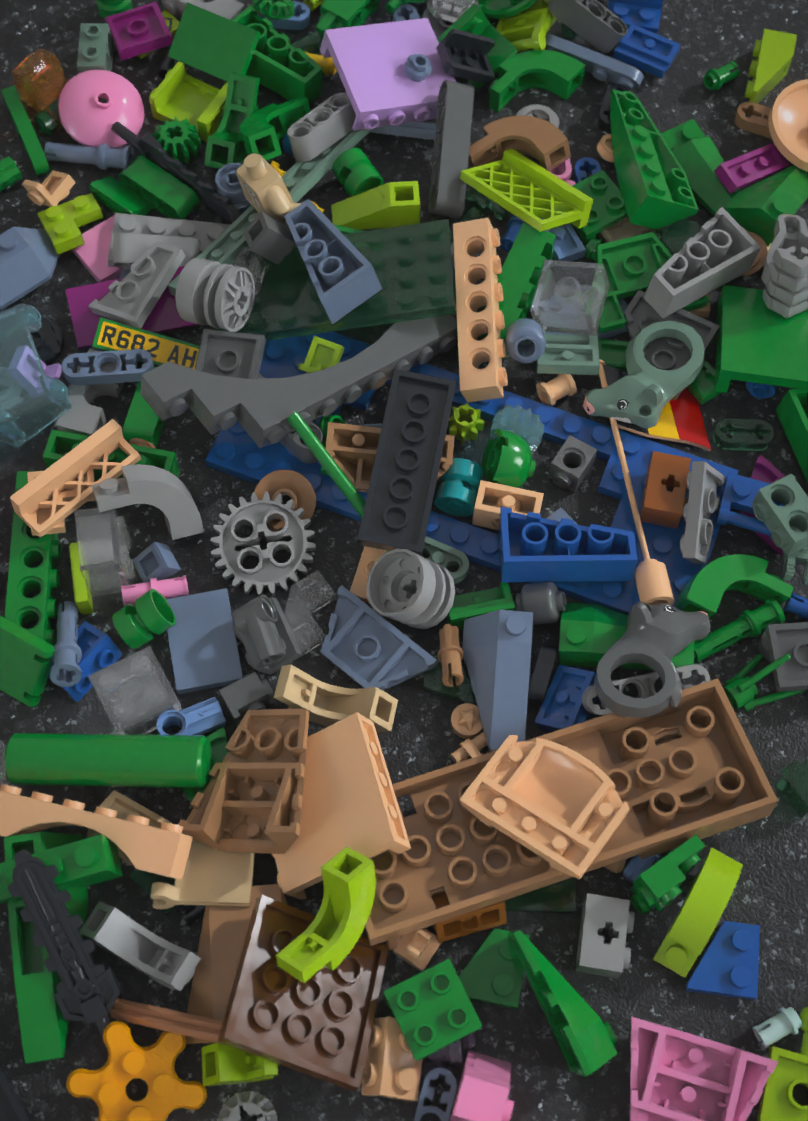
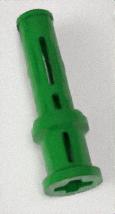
[694,597,785,663]

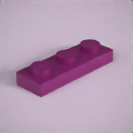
[714,143,789,194]

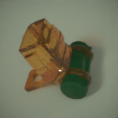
[12,48,68,136]

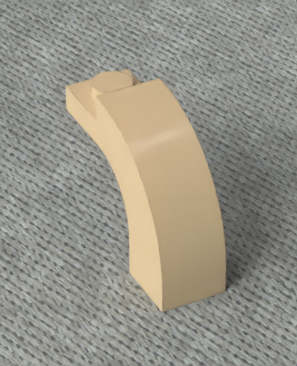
[274,665,398,733]

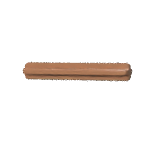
[110,998,224,1044]

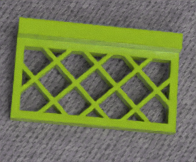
[459,149,593,232]

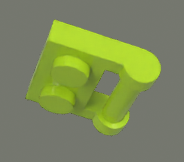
[496,7,553,52]

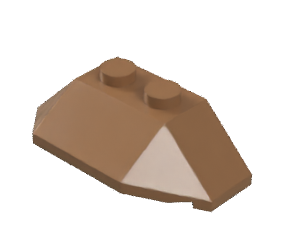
[325,422,455,492]

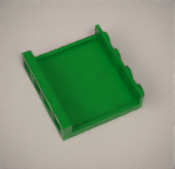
[715,285,808,393]

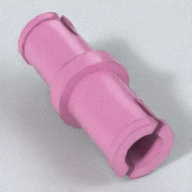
[121,575,189,606]

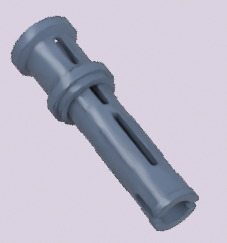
[44,142,134,170]
[50,601,82,687]

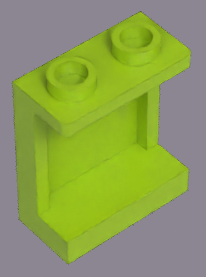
[149,61,228,142]

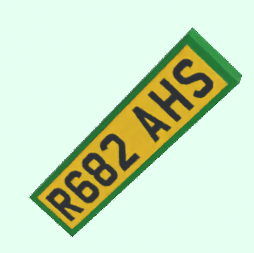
[92,317,200,369]

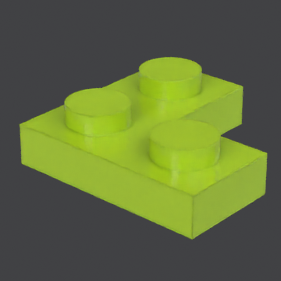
[37,193,103,254]

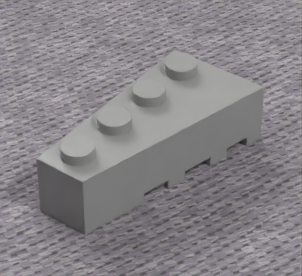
[643,207,761,318]

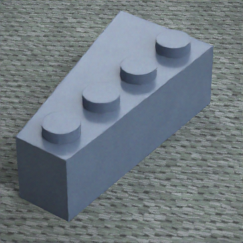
[284,199,382,324]

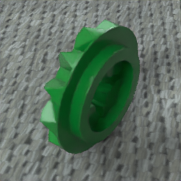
[252,0,295,20]

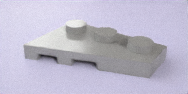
[88,241,186,329]
[680,461,726,564]

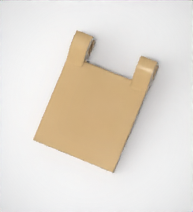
[151,840,255,909]

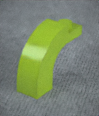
[275,846,376,983]
[653,847,743,978]

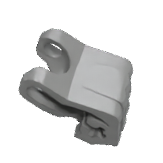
[761,214,808,318]

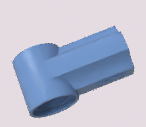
[156,697,226,735]

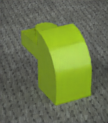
[201,1043,279,1086]

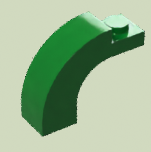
[489,50,585,112]
[204,72,260,169]
[240,96,311,161]
[674,554,794,618]

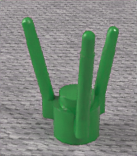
[723,653,805,712]

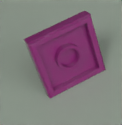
[105,2,173,61]

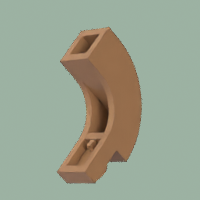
[468,116,571,171]

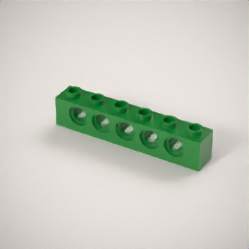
[5,471,62,646]

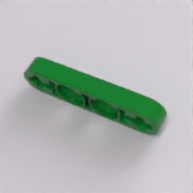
[1,85,50,176]

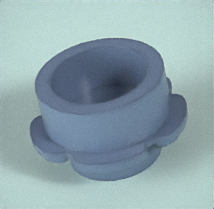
[405,54,432,81]

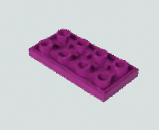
[65,266,198,350]

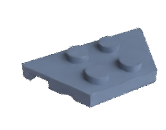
[321,585,438,691]

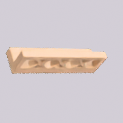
[10,419,141,538]

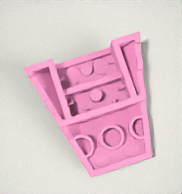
[630,1016,778,1121]

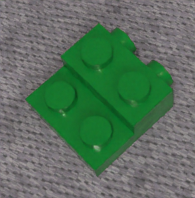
[629,835,705,915]

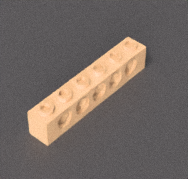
[453,218,508,403]

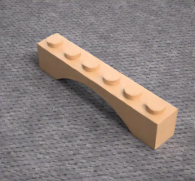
[0,784,193,880]

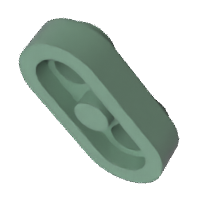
[422,537,469,584]

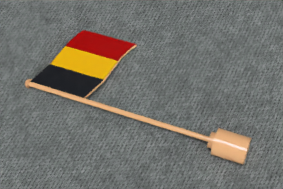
[599,360,711,606]

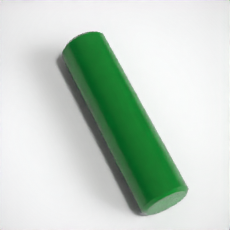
[4,733,212,788]

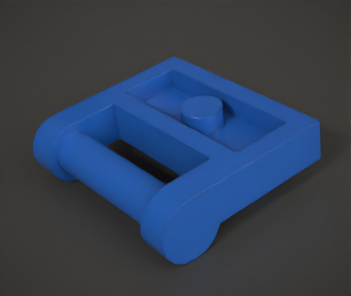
[715,472,783,540]

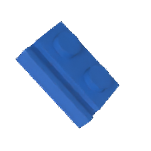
[613,24,681,79]

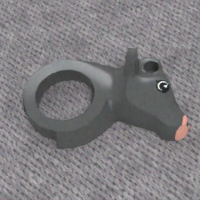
[594,602,710,718]

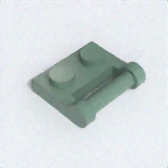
[536,331,600,375]

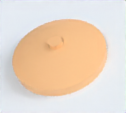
[769,79,808,172]

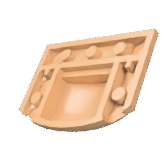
[459,735,629,879]

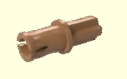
[437,624,464,687]

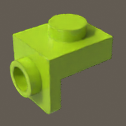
[298,336,345,374]

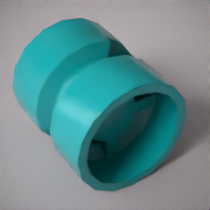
[434,458,484,517]

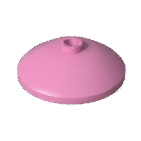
[58,70,144,148]

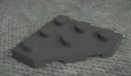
[624,290,720,401]

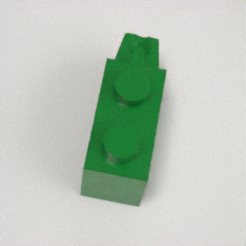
[316,0,379,41]

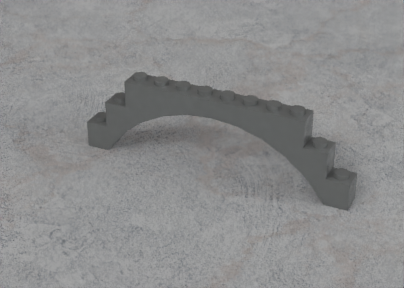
[140,230,458,448]

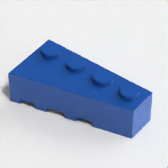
[498,506,637,583]

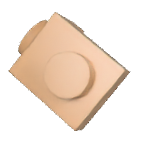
[22,171,76,207]

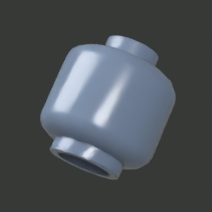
[505,318,546,364]

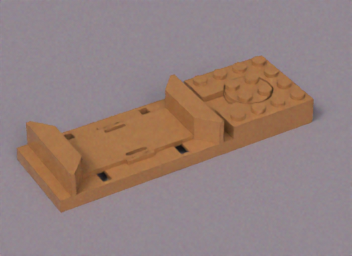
[365,678,778,951]

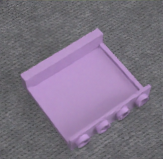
[320,18,456,131]

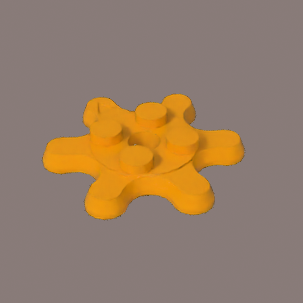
[66,1021,207,1121]

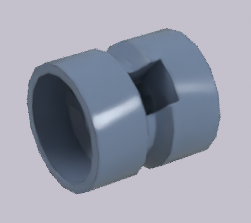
[215,163,251,216]

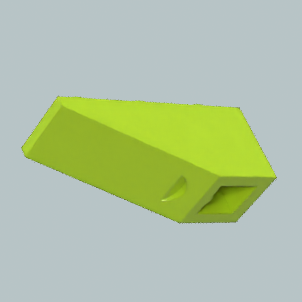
[744,29,797,104]
[331,181,420,230]

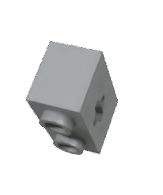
[575,893,635,979]

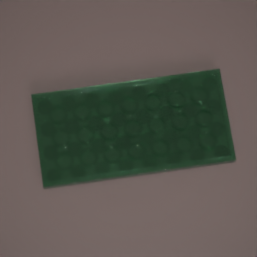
[213,219,456,341]

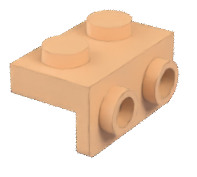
[361,1017,422,1102]

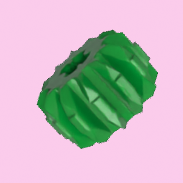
[152,117,201,164]

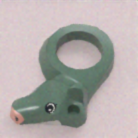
[583,320,705,429]

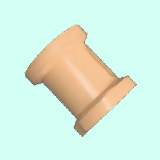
[536,374,577,407]

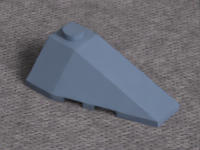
[462,610,533,751]

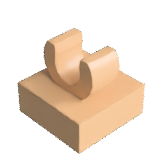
[393,928,442,972]

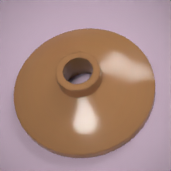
[254,470,316,532]

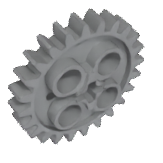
[210,491,316,596]

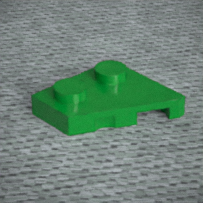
[459,928,530,1010]

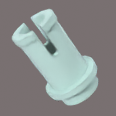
[752,1007,803,1049]

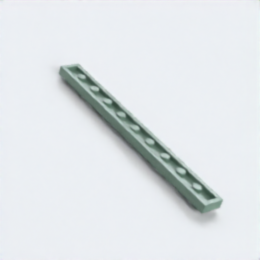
[168,129,371,296]

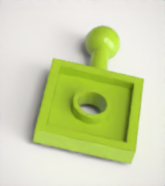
[757,1006,808,1121]

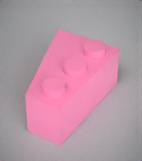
[449,1050,514,1121]

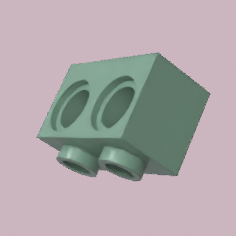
[77,23,114,73]
[752,474,808,556]

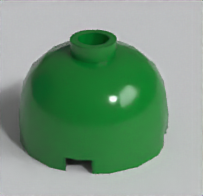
[481,429,536,488]

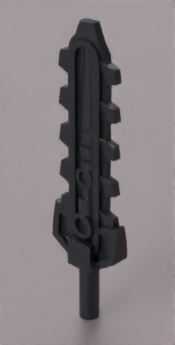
[111,121,240,224]
[8,849,122,1050]

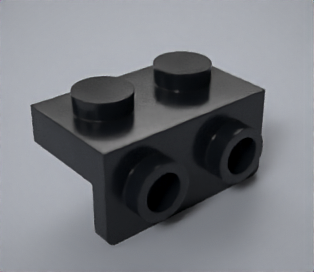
[436,29,495,84]

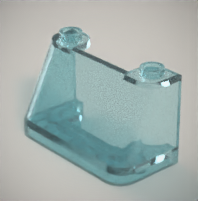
[0,303,72,448]

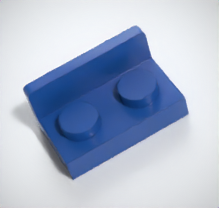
[607,0,664,34]
[48,621,122,702]
[534,665,601,732]

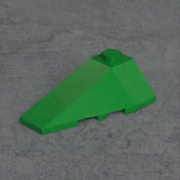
[724,165,808,246]
[559,603,694,670]
[508,930,617,1076]

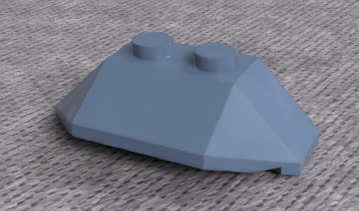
[0,227,61,310]

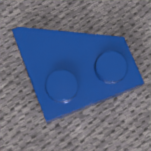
[685,921,760,1000]

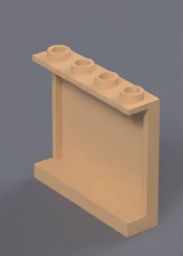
[272,712,411,900]

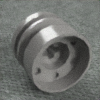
[175,258,255,332]
[366,549,455,629]

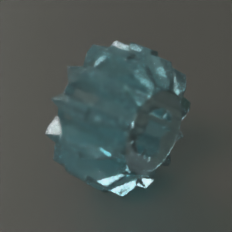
[490,404,544,451]

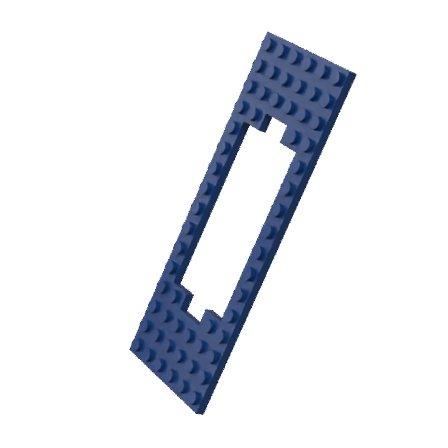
[205,314,739,615]

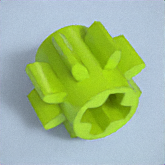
[448,403,484,444]

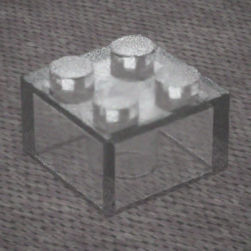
[530,260,610,336]
[74,507,135,597]
[88,646,182,735]

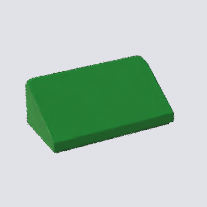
[89,176,154,216]

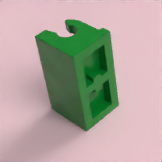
[446,582,515,630]

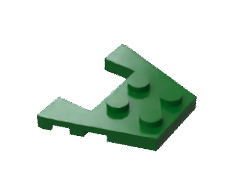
[595,232,709,334]

